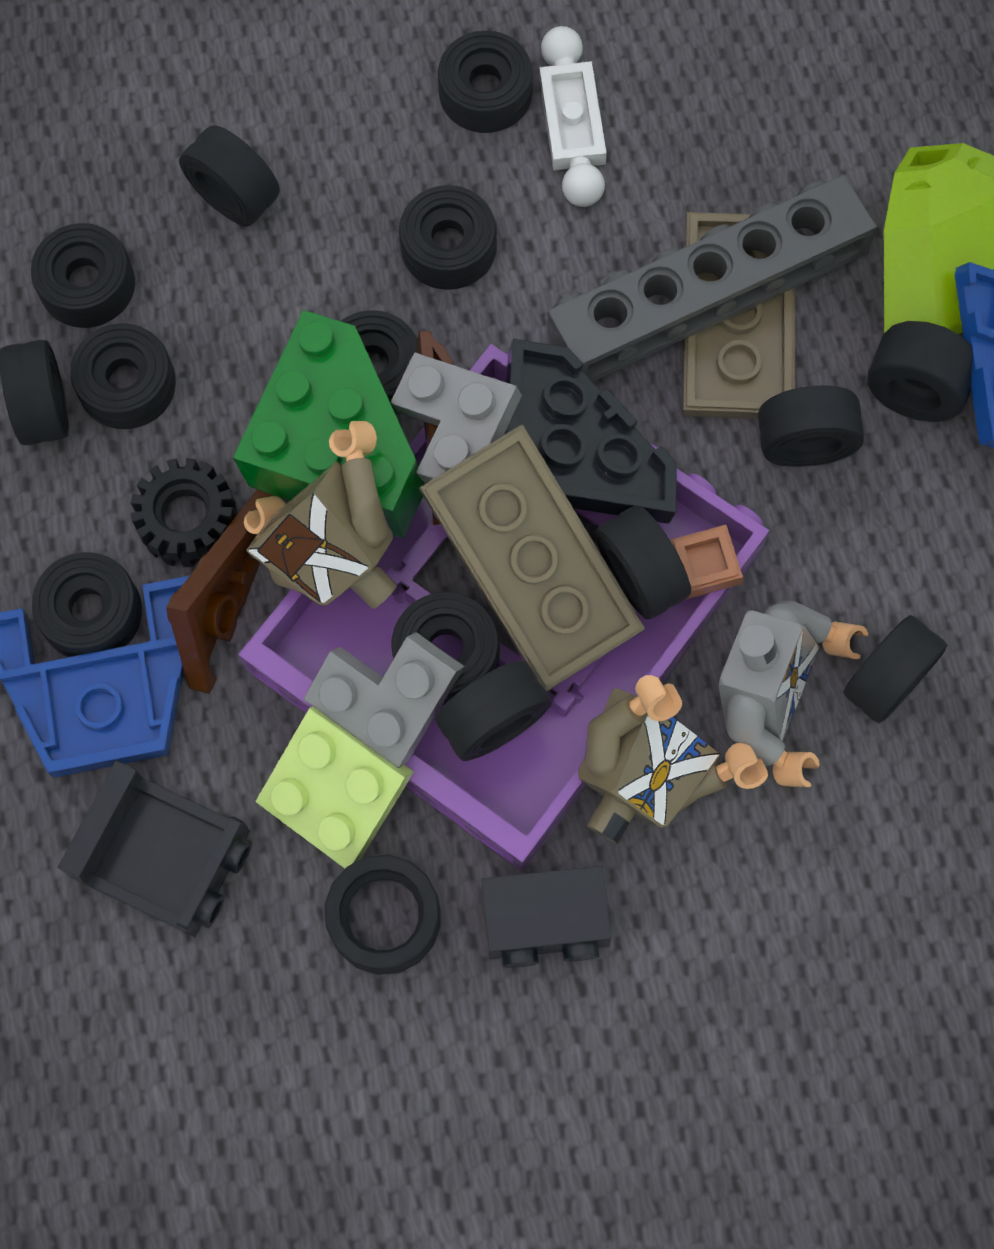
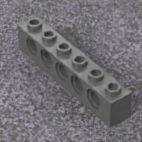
[548,174,877,382]

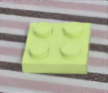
[255,706,414,868]

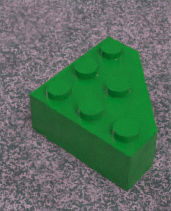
[233,310,425,539]

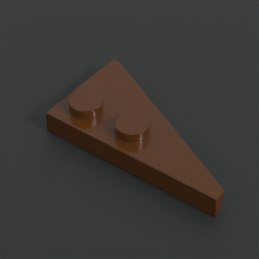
[166,490,282,693]

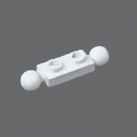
[539,26,607,207]

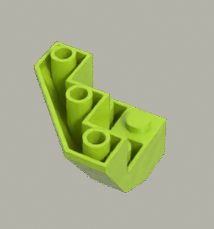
[884,143,994,334]

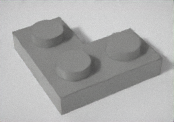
[390,352,522,482]
[303,632,465,768]

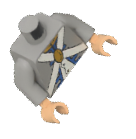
[718,601,868,787]

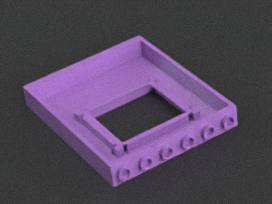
[238,344,770,872]

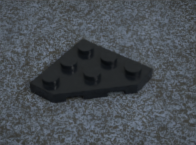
[505,338,677,524]

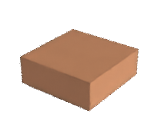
[670,525,743,599]

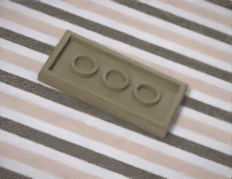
[682,212,795,419]
[418,425,645,692]

